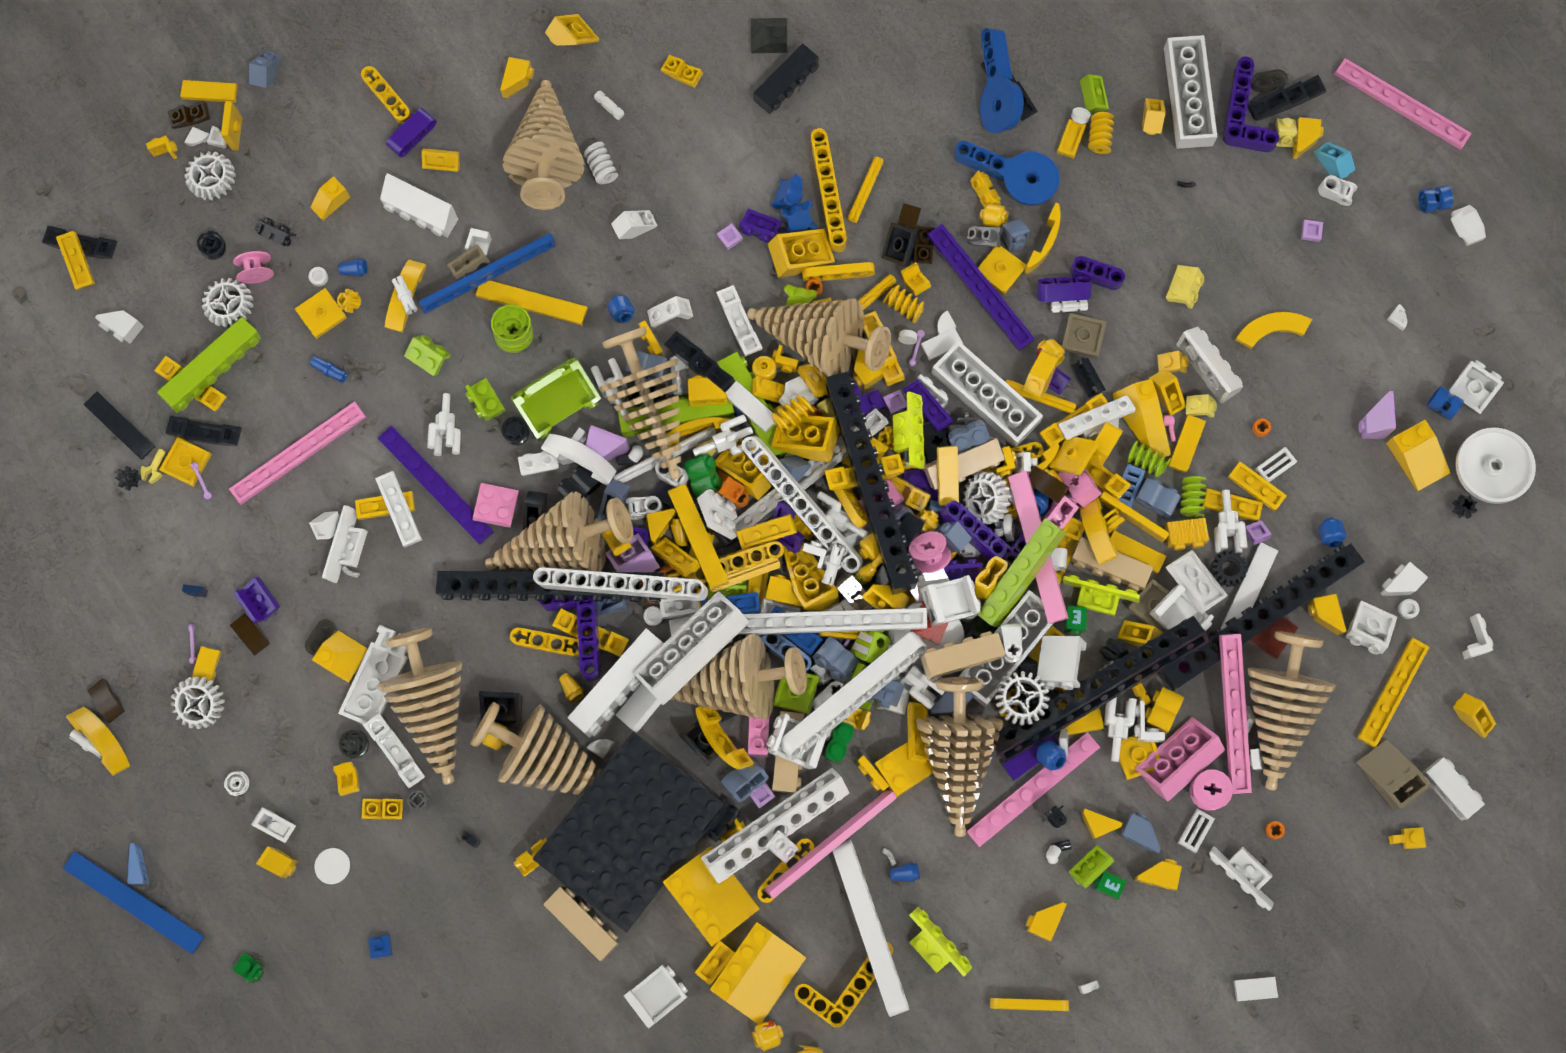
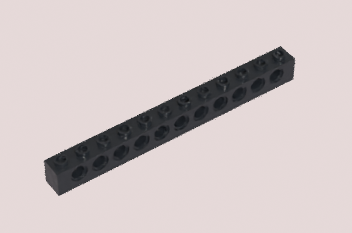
[825,372,919,595]
[1159,543,1365,691]
[436,571,668,602]
[993,616,1209,763]

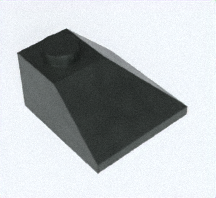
[751,18,787,53]

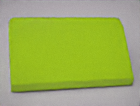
[1080,74,1109,113]

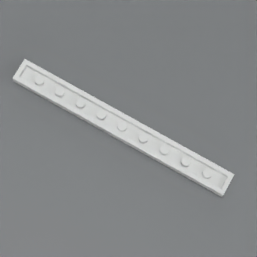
[733,408,888,538]
[737,608,927,635]

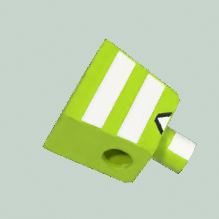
[850,630,891,663]

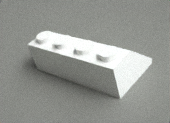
[380,173,458,238]
[1176,327,1243,404]

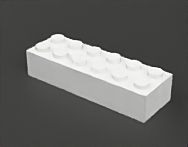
[1164,35,1217,149]
[931,341,1043,448]
[959,590,1053,707]
[633,591,749,705]
[568,629,664,738]

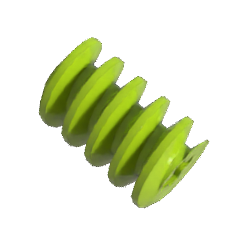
[1128,440,1171,478]
[1180,476,1207,518]

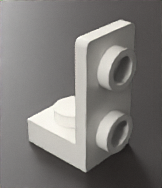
[647,296,693,328]
[1462,614,1493,660]
[1134,700,1165,742]
[766,830,799,864]

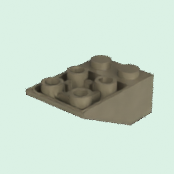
[1356,740,1432,811]

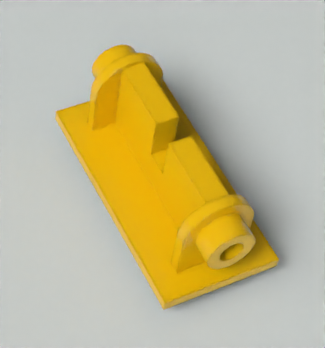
[970,171,1001,208]
[514,838,547,877]

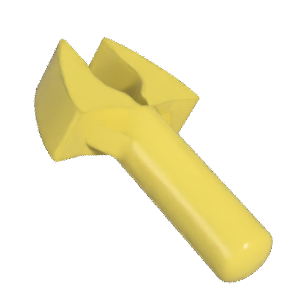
[141,449,166,484]

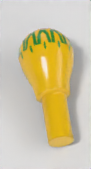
[855,554,882,585]

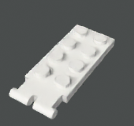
[338,625,408,724]

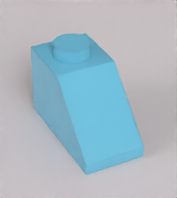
[1313,142,1355,179]

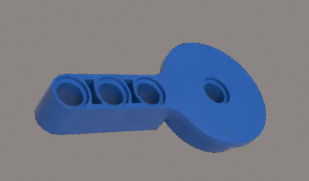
[980,28,1024,133]
[954,141,1060,206]

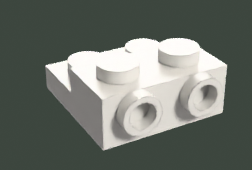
[1449,360,1504,414]
[697,489,738,540]
[1345,601,1397,654]

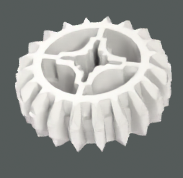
[185,151,236,201]
[202,278,253,328]
[962,472,1012,524]
[995,671,1050,725]
[170,676,225,729]

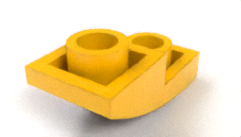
[660,55,703,88]
[192,646,221,689]
[361,799,403,820]

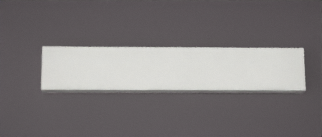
[1213,543,1278,648]

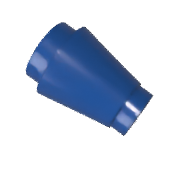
[338,258,368,277]
[890,862,920,882]

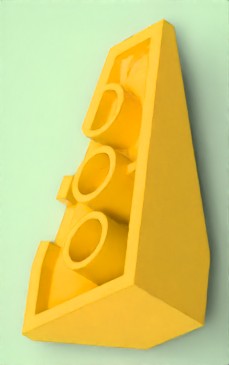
[1112,379,1171,458]
[783,542,839,611]

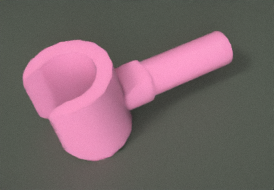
[1163,415,1176,442]

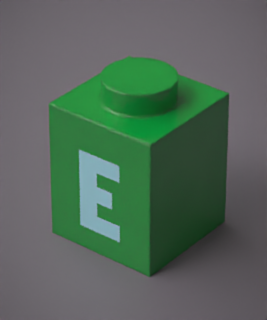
[1064,606,1087,636]
[1093,871,1126,900]

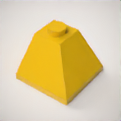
[545,14,600,46]
[312,630,368,683]

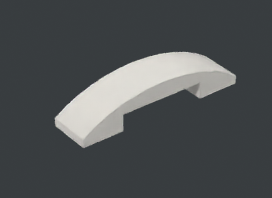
[716,285,762,356]
[541,434,616,486]
[363,713,425,788]

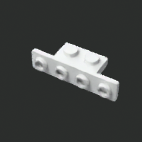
[1059,396,1135,441]
[322,505,368,583]
[1209,846,1274,911]

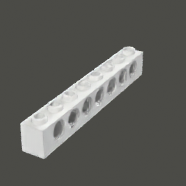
[701,768,849,884]

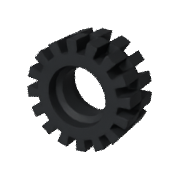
[1210,550,1248,587]

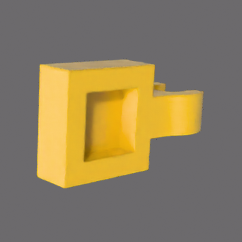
[1388,827,1426,849]

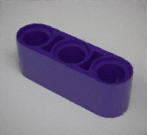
[386,108,437,158]
[1070,256,1125,290]
[1037,276,1092,302]

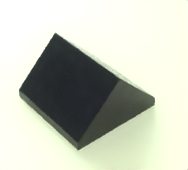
[881,222,919,267]
[479,691,523,726]
[679,720,719,766]

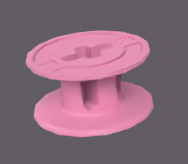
[233,251,274,284]
[909,532,952,573]
[1189,769,1233,811]

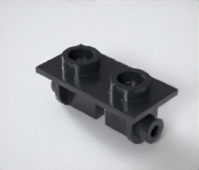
[255,217,297,247]
[1071,357,1106,398]
[702,801,741,843]
[1042,805,1067,828]

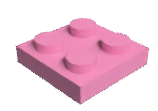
[473,483,519,528]

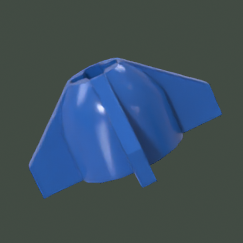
[771,173,803,209]
[780,200,818,233]

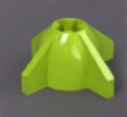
[784,284,818,306]

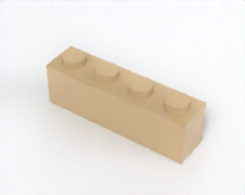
[924,436,1005,490]
[1070,537,1153,592]
[920,631,1006,680]
[772,711,804,794]
[543,887,619,961]

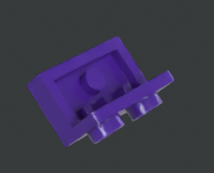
[739,208,782,243]
[943,559,983,585]
[233,577,280,623]

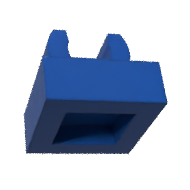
[369,935,392,959]

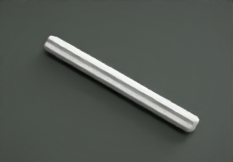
[613,426,717,483]

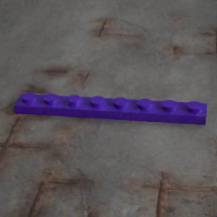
[927,224,1035,351]
[378,426,494,545]

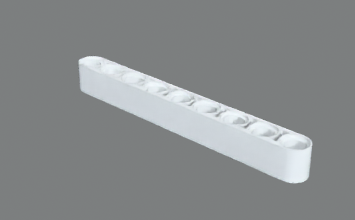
[742,436,863,573]
[533,567,708,601]
[779,632,927,760]
[833,839,910,1017]

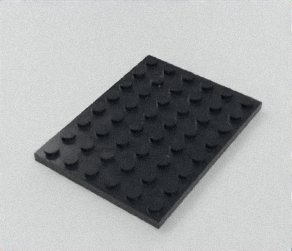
[532,732,724,933]

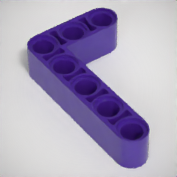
[1223,56,1280,152]
[940,501,1026,569]
[539,589,601,681]

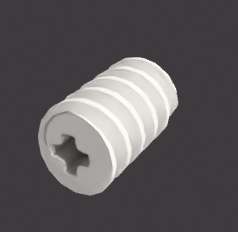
[584,142,618,184]

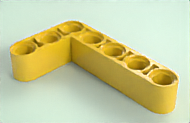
[795,942,893,1027]

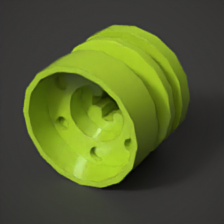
[491,305,533,353]

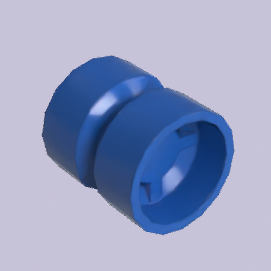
[1418,185,1453,213]
[1427,386,1464,421]

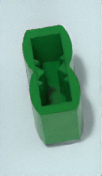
[684,454,722,498]
[825,721,854,765]

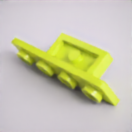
[893,392,925,469]
[1063,575,1140,616]
[909,907,972,976]

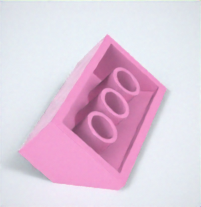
[1135,717,1225,802]

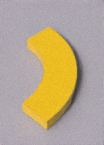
[1235,312,1312,350]

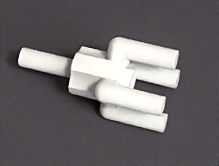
[591,358,629,416]
[427,393,461,456]
[693,414,756,457]
[1214,490,1247,554]
[811,491,868,538]
[902,664,945,709]
[1104,697,1137,762]

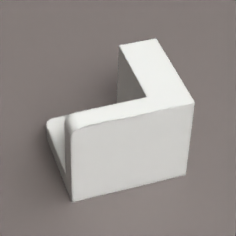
[465,228,492,256]
[309,511,340,540]

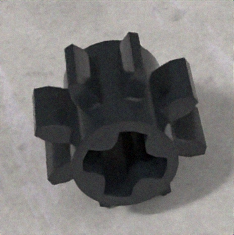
[115,466,141,491]
[1452,495,1478,519]

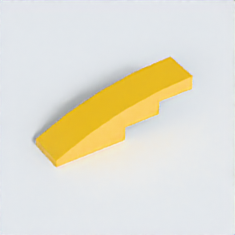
[863,311,905,386]

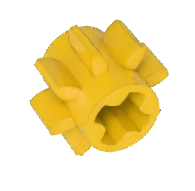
[337,289,361,313]
[878,426,894,450]
[917,509,939,533]

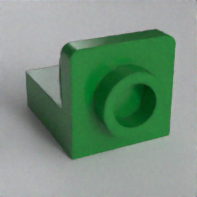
[232,953,265,983]

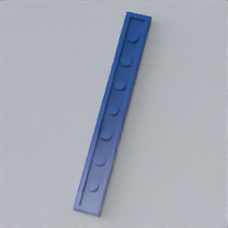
[419,233,555,314]
[63,852,205,954]

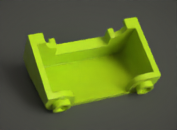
[510,358,601,439]

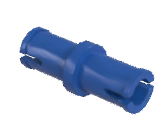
[310,356,348,383]

